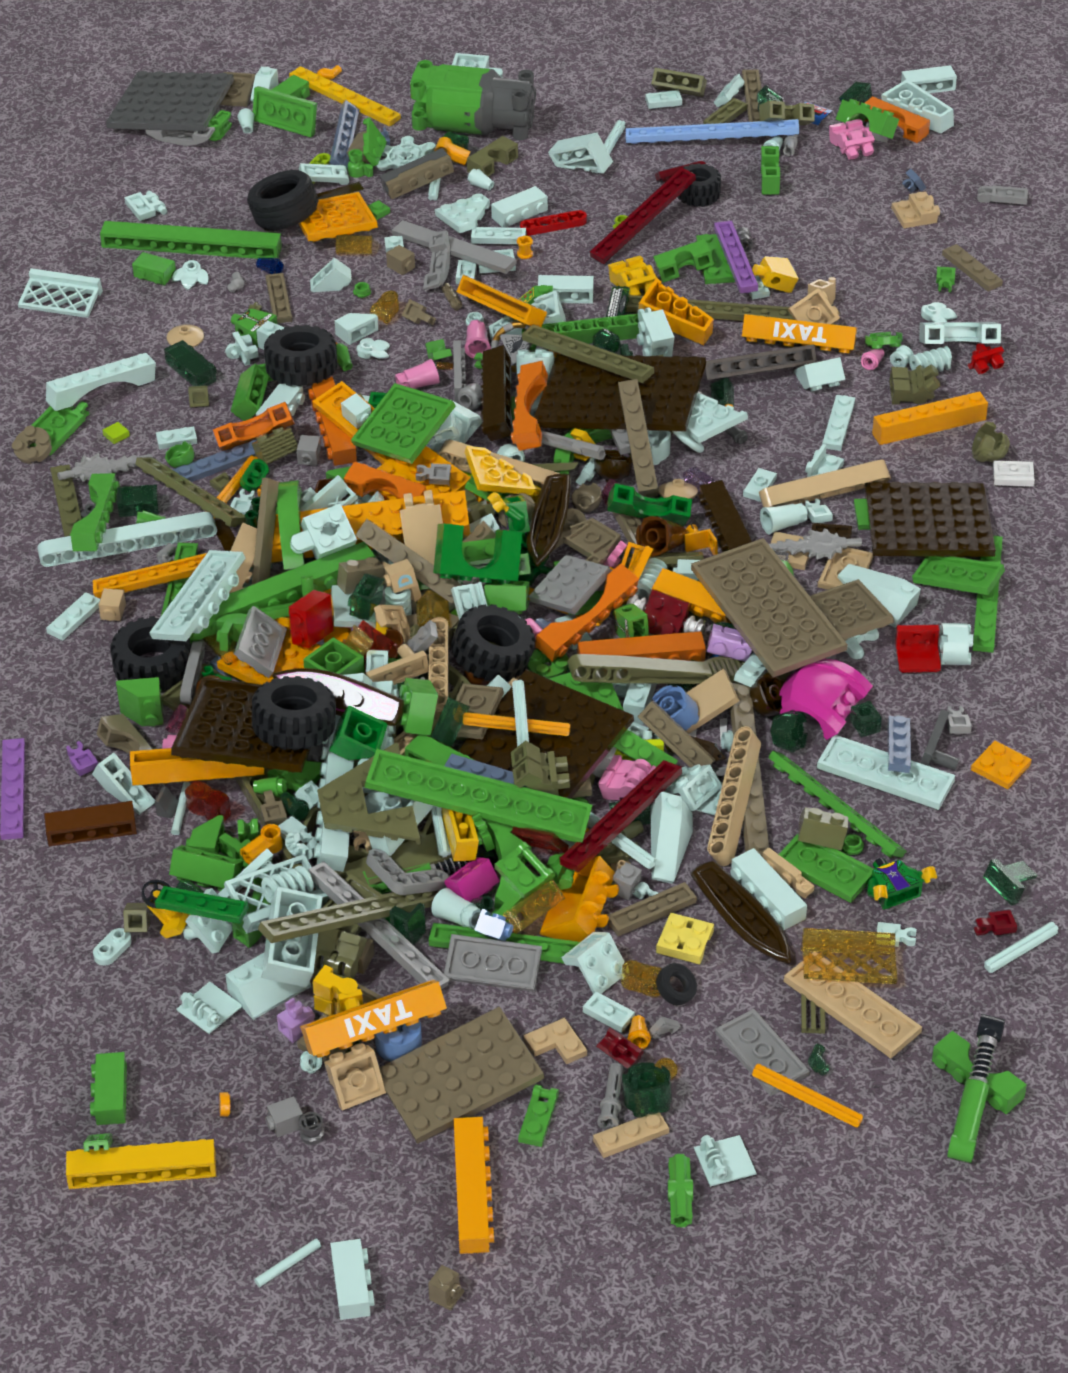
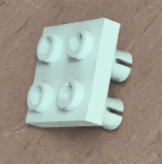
[183,888,232,953]

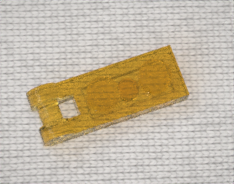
[503,879,565,934]

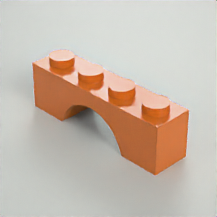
[864,96,930,143]
[213,402,295,451]
[344,461,426,499]

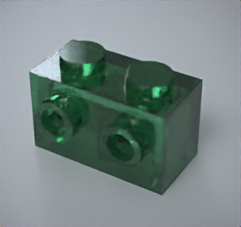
[117,485,159,517]
[347,574,385,620]

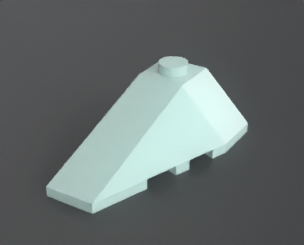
[489,290,566,340]
[837,564,921,628]
[650,792,693,883]

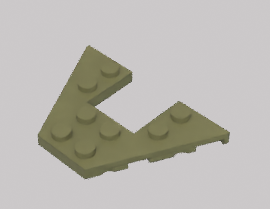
[317,742,421,844]

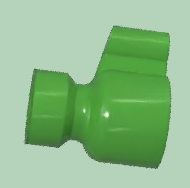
[347,149,373,178]

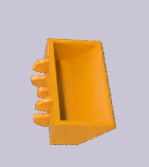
[539,855,619,942]

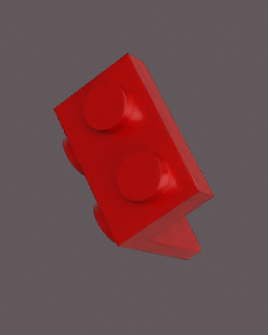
[895,625,941,673]

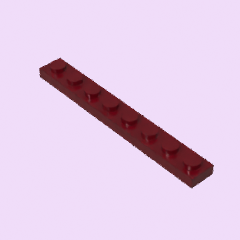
[590,167,696,264]
[559,760,682,873]

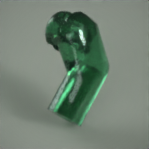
[808,1044,830,1076]

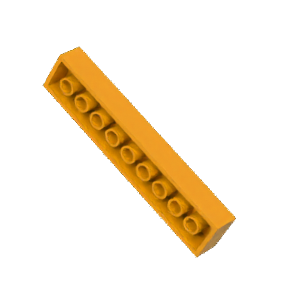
[271,490,471,563]

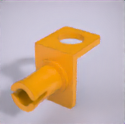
[684,524,718,555]

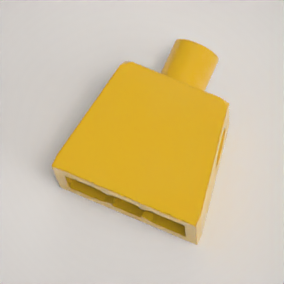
[752,256,799,293]

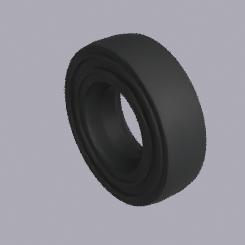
[656,963,697,1005]

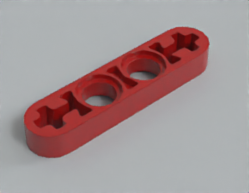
[520,210,587,236]

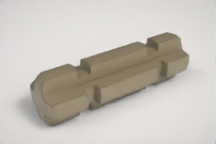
[441,283,462,311]

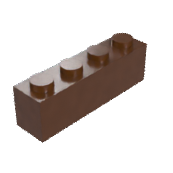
[44,801,137,847]

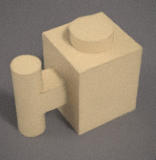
[808,277,836,305]

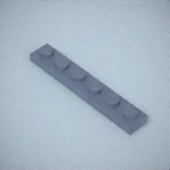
[329,100,359,168]
[172,433,273,482]

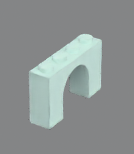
[919,322,1001,344]

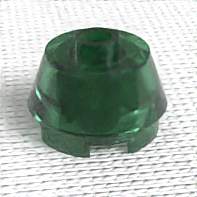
[770,710,808,753]

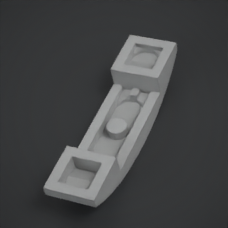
[146,127,215,146]
[423,230,450,290]

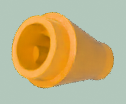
[627,1015,651,1049]

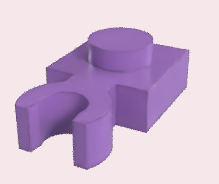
[66,741,98,776]

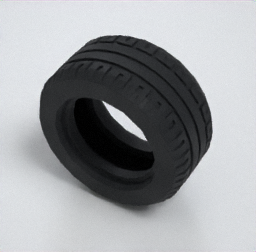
[247,170,319,230]

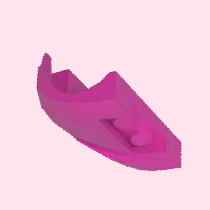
[779,659,873,740]

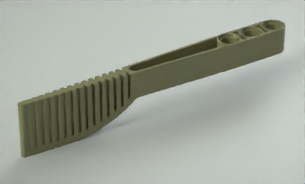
[568,654,791,684]

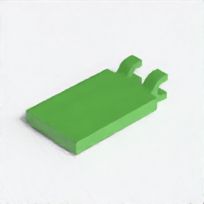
[29,401,90,456]

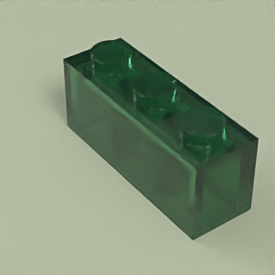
[164,340,217,386]

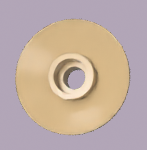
[167,325,204,349]
[658,479,698,499]

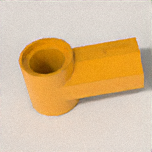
[434,137,471,166]
[240,824,283,864]

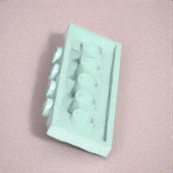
[149,550,246,641]

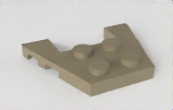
[554,518,621,565]

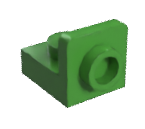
[425,339,452,360]

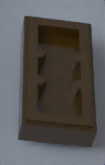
[812,523,852,539]

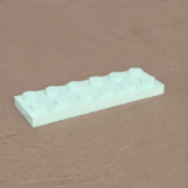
[817,735,955,810]

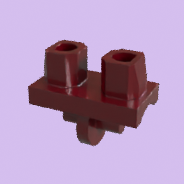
[596,1027,644,1071]

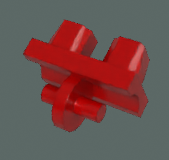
[967,343,1005,375]

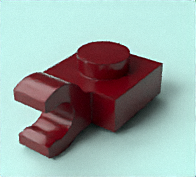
[974,910,1017,936]

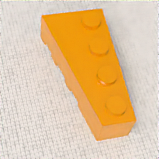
[638,278,714,346]

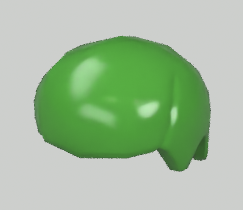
[165,441,195,468]

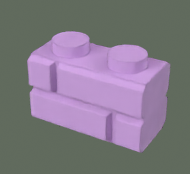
[707,624,752,662]

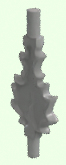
[57,453,152,482]
[769,529,862,560]

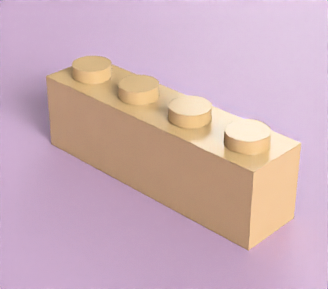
[229,523,257,594]

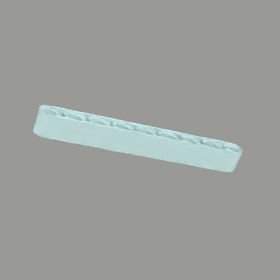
[37,512,217,567]

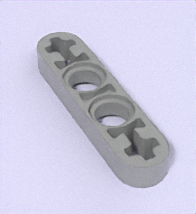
[180,641,205,705]

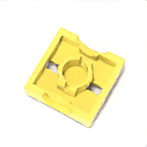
[656,913,714,964]

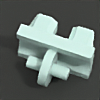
[225,331,259,366]

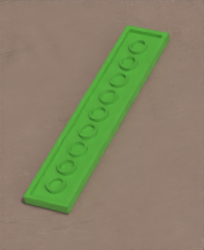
[365,749,592,843]

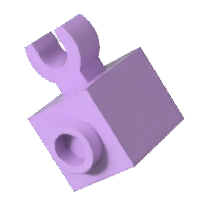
[277,998,315,1043]

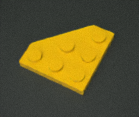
[464,446,535,495]

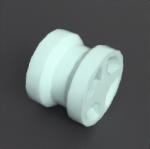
[890,345,913,367]

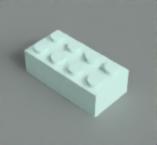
[261,886,322,988]

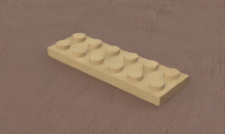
[784,951,922,1058]

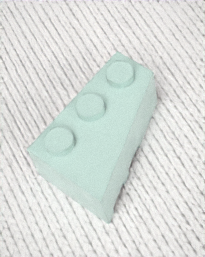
[548,133,613,173]

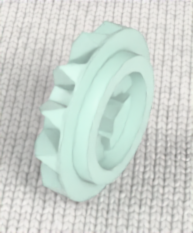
[285,829,318,860]

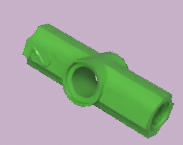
[668,1154,693,1227]

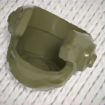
[972,421,1010,463]

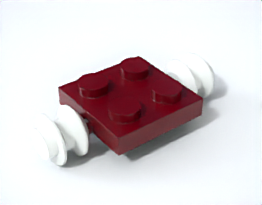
[626,590,705,635]

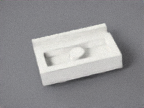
[993,461,1035,487]

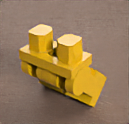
[608,256,657,296]
[313,965,363,1016]

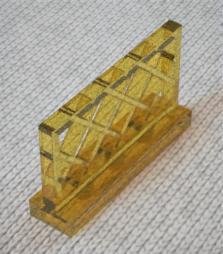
[801,928,897,984]

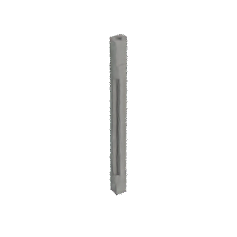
[512,425,606,460]

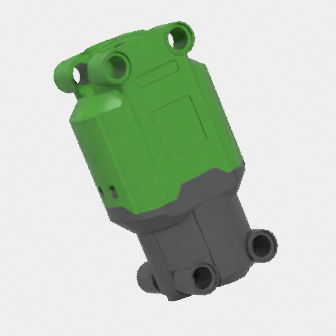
[410,60,536,140]

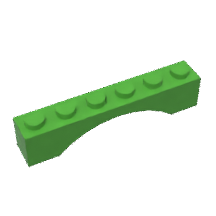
[70,473,120,551]

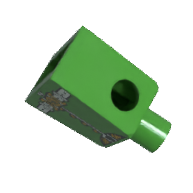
[231,309,278,348]
[613,604,649,638]

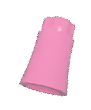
[465,320,491,358]
[395,359,440,389]

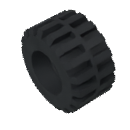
[677,163,721,207]

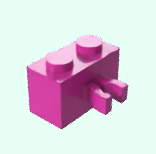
[444,857,500,904]

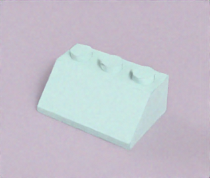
[225,953,311,1020]

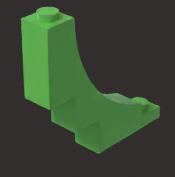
[472,816,539,923]

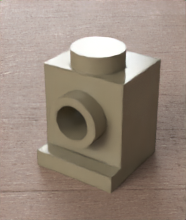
[428,1265,464,1311]

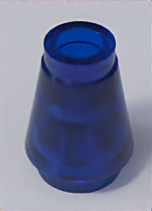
[256,258,284,274]

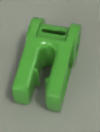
[207,110,232,141]
[237,818,261,843]

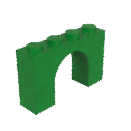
[433,524,522,584]

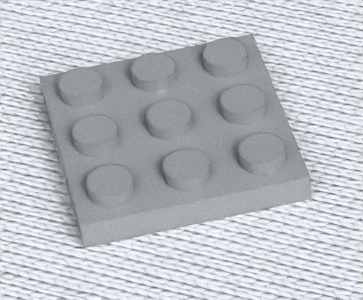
[528,555,611,615]

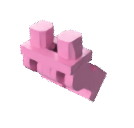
[829,119,875,160]
[598,755,656,806]

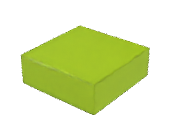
[102,422,130,444]

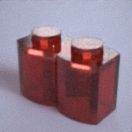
[185,781,231,822]

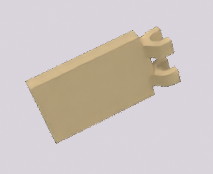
[400,490,443,565]

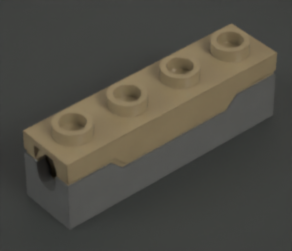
[380,148,454,199]

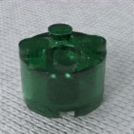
[622,1062,672,1117]

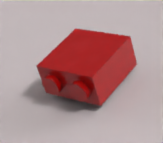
[289,590,334,649]

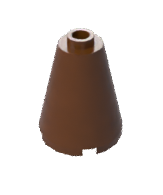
[636,516,687,557]

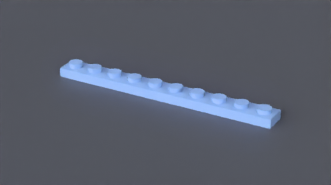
[626,119,799,144]

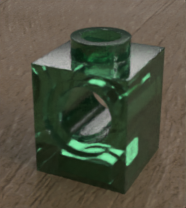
[850,701,882,738]

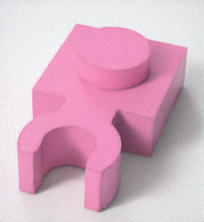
[603,541,627,569]

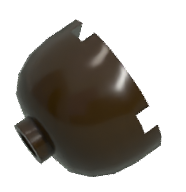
[594,450,633,483]
[750,673,785,717]

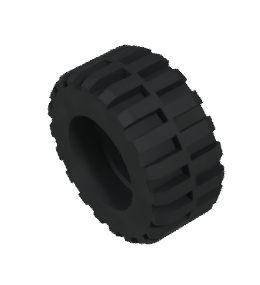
[264,325,338,386]
[451,604,536,682]
[110,616,191,691]
[252,676,336,750]

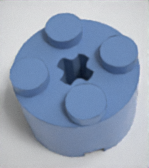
[652,685,699,731]
[374,1020,422,1062]

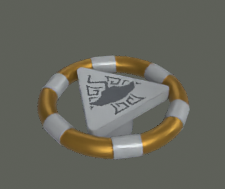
[491,321,543,372]

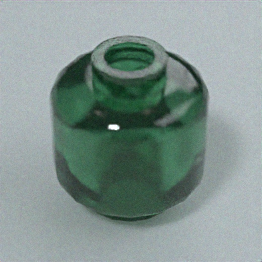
[593,329,621,353]

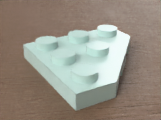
[435,194,490,233]

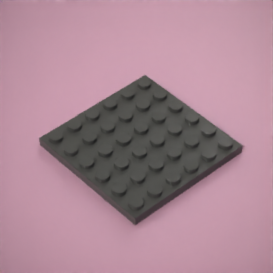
[106,71,234,131]

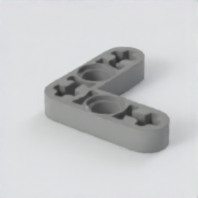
[366,849,449,895]

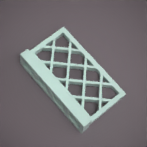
[18,268,103,318]
[224,854,330,934]

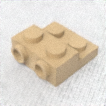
[891,192,940,228]
[788,288,840,325]
[324,1043,386,1111]

